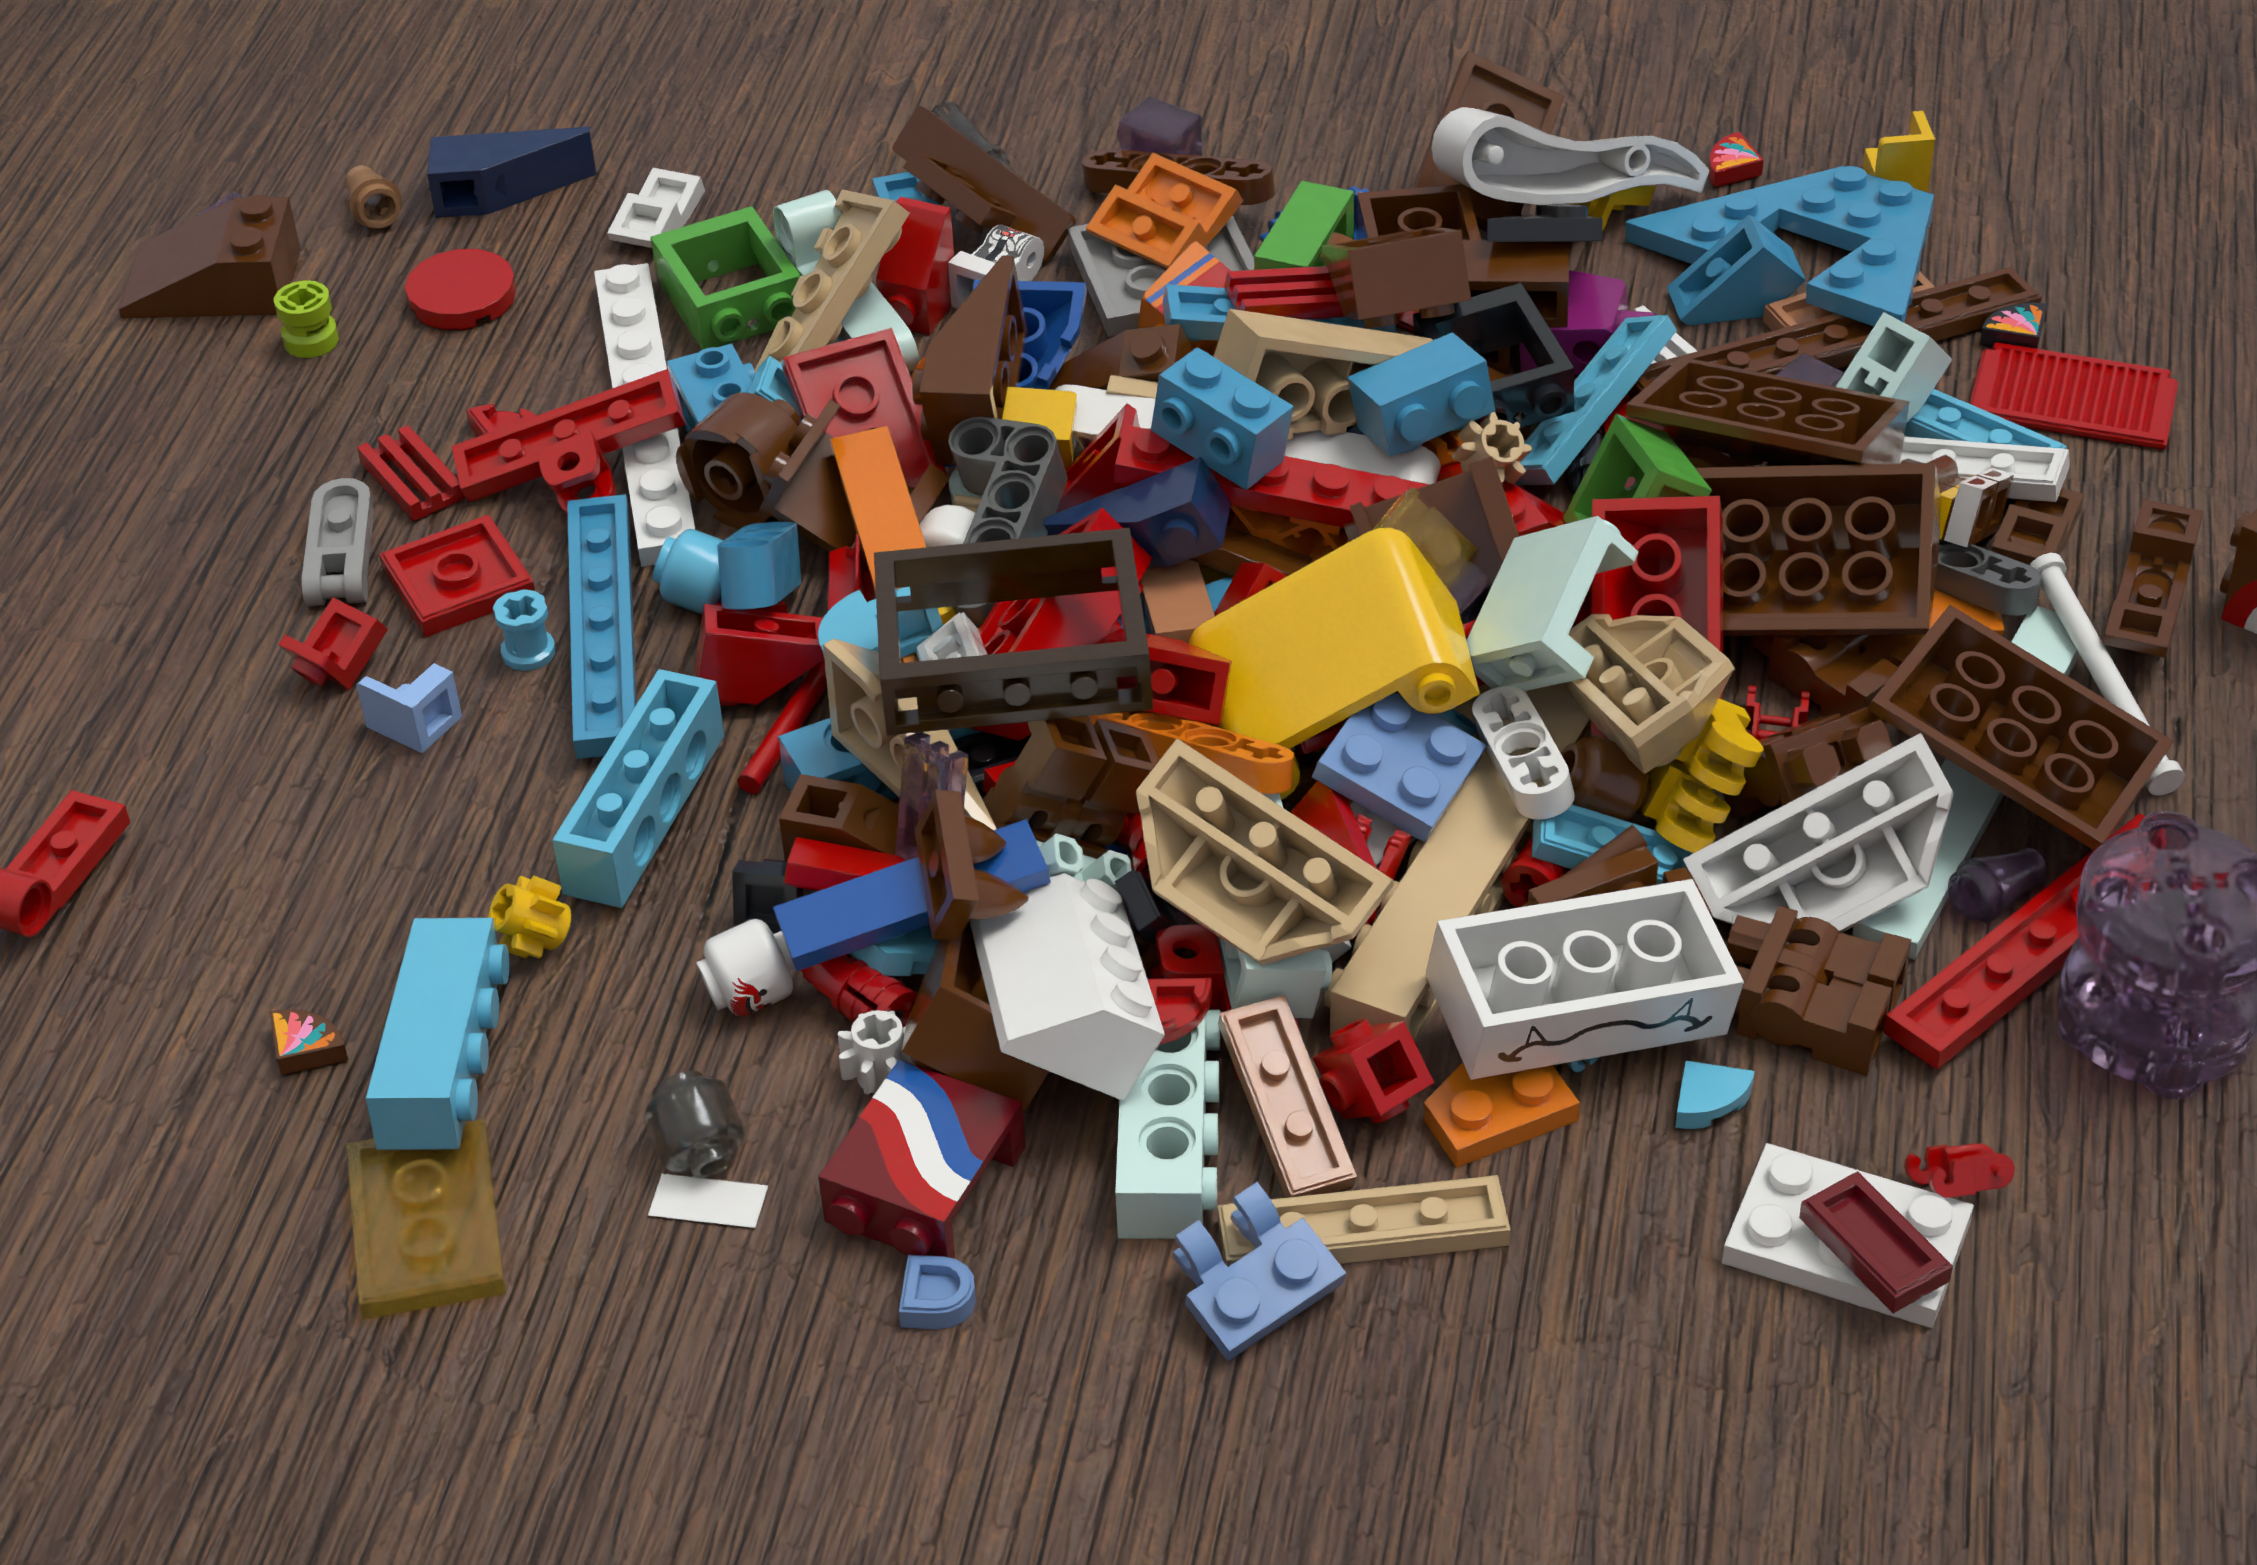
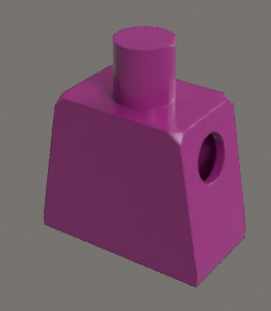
[1519,270,1656,375]

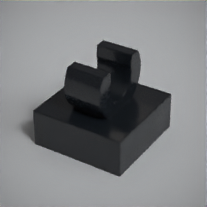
[732,858,803,934]

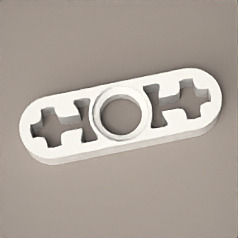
[1472,686,1575,819]

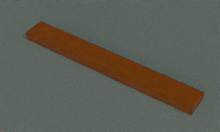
[1627,267,2042,399]

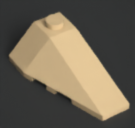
[823,638,997,830]

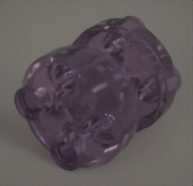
[2056,811,2257,1099]

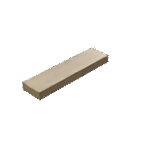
[1218,1175,1510,1267]

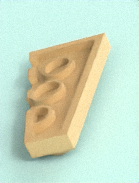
[755,189,910,373]

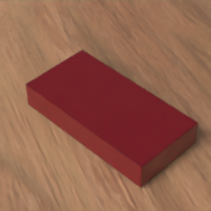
[1799,1171,1953,1314]

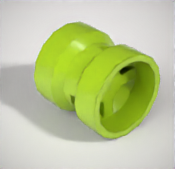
[274,280,339,358]

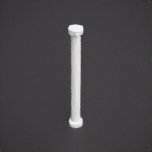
[2030,553,2185,796]

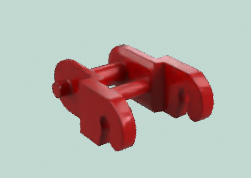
[1746,685,1810,740]
[1904,1143,2015,1198]

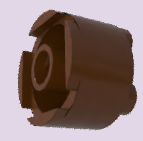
[676,393,800,529]

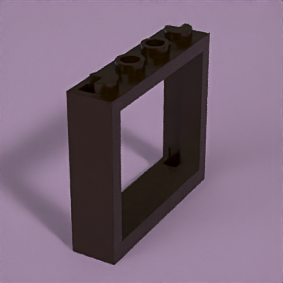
[874,528,1153,735]

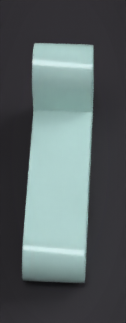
[773,190,919,372]

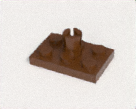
[1412,51,1565,232]

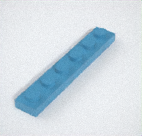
[567,494,637,759]

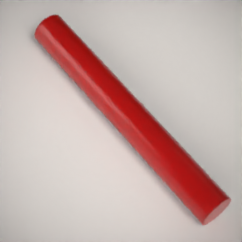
[737,659,827,794]

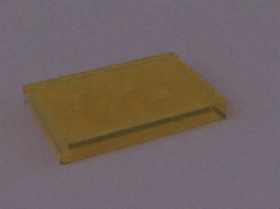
[346,1119,506,1320]

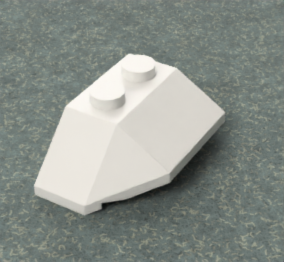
[1683,733,1954,933]

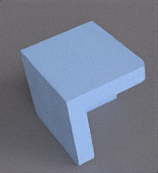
[356,663,462,753]

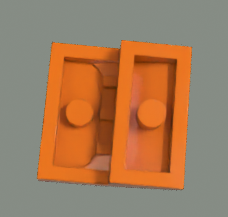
[1086,153,1243,269]

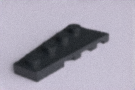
[1487,204,1602,242]

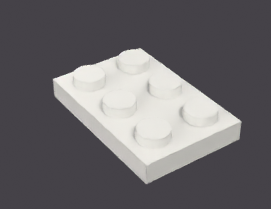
[1722,1143,1974,1329]

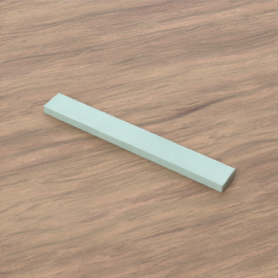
[1852,606,2080,960]

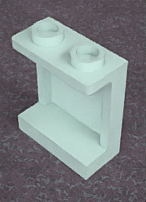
[1466,516,1638,691]

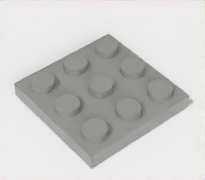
[1068,216,1254,337]

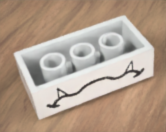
[1425,879,1744,1080]

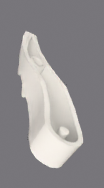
[1431,107,1709,205]

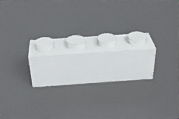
[969,873,1165,1101]

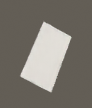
[648,1174,768,1228]

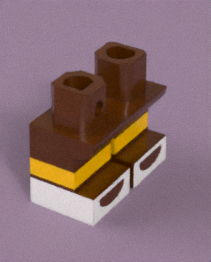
[1900,454,2014,548]

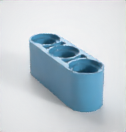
[717,522,801,609]

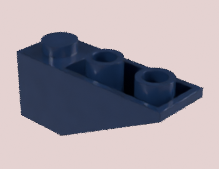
[427,127,597,218]

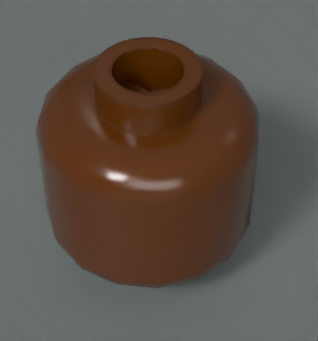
[1561,735,1651,822]

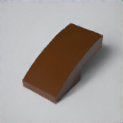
[1991,488,2084,564]

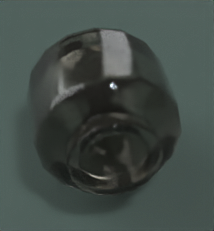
[643,1071,746,1179]

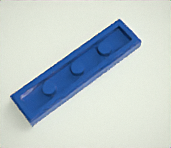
[773,819,1051,971]

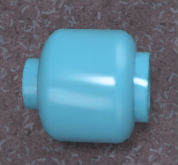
[652,529,724,615]

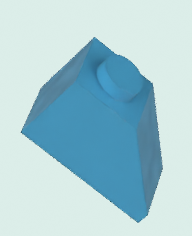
[1667,214,1806,326]

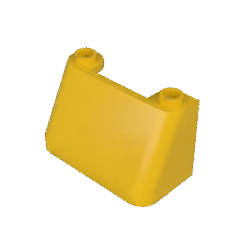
[1189,528,1480,800]

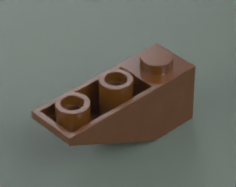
[779,774,921,860]

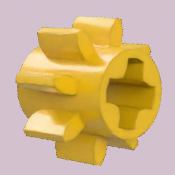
[488,875,571,959]

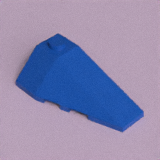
[944,280,1087,467]

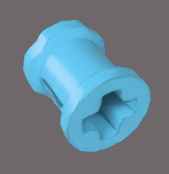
[493,590,555,671]

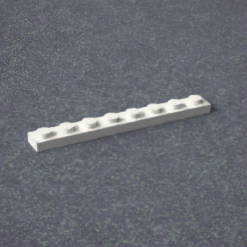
[594,263,695,567]

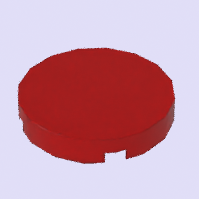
[404,249,517,330]

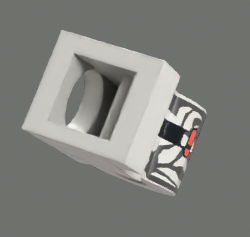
[948,225,1044,309]

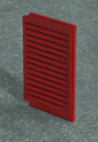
[1969,342,2179,450]

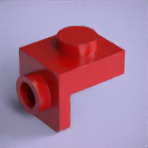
[278,598,388,690]

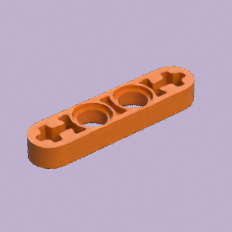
[1088,710,1294,794]

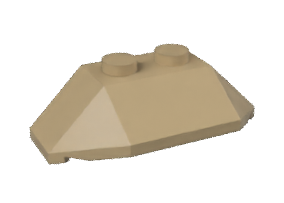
[1564,614,1735,774]
[1136,739,1395,966]

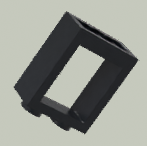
[1413,283,1574,431]

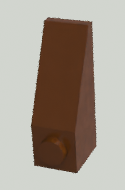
[1048,324,1194,390]

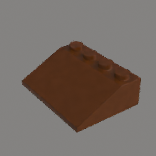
[1625,357,1910,466]
[1695,463,1941,636]
[1867,605,2174,852]

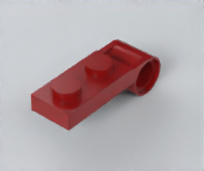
[0,790,131,937]

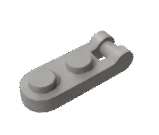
[302,478,374,607]

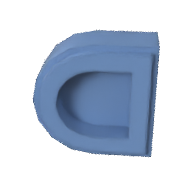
[899,1255,976,1329]

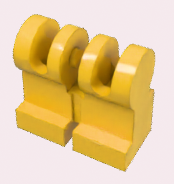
[1641,699,1764,853]

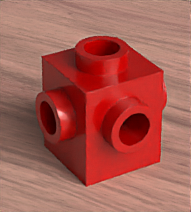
[1312,1018,1435,1123]

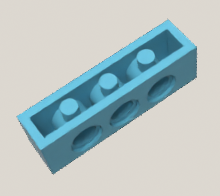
[552,669,724,908]

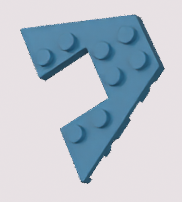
[1626,166,1934,326]

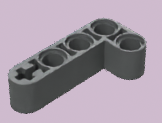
[948,417,1068,628]

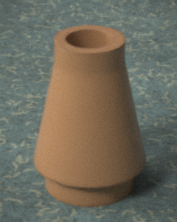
[345,165,402,228]

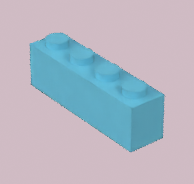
[366,918,509,1150]

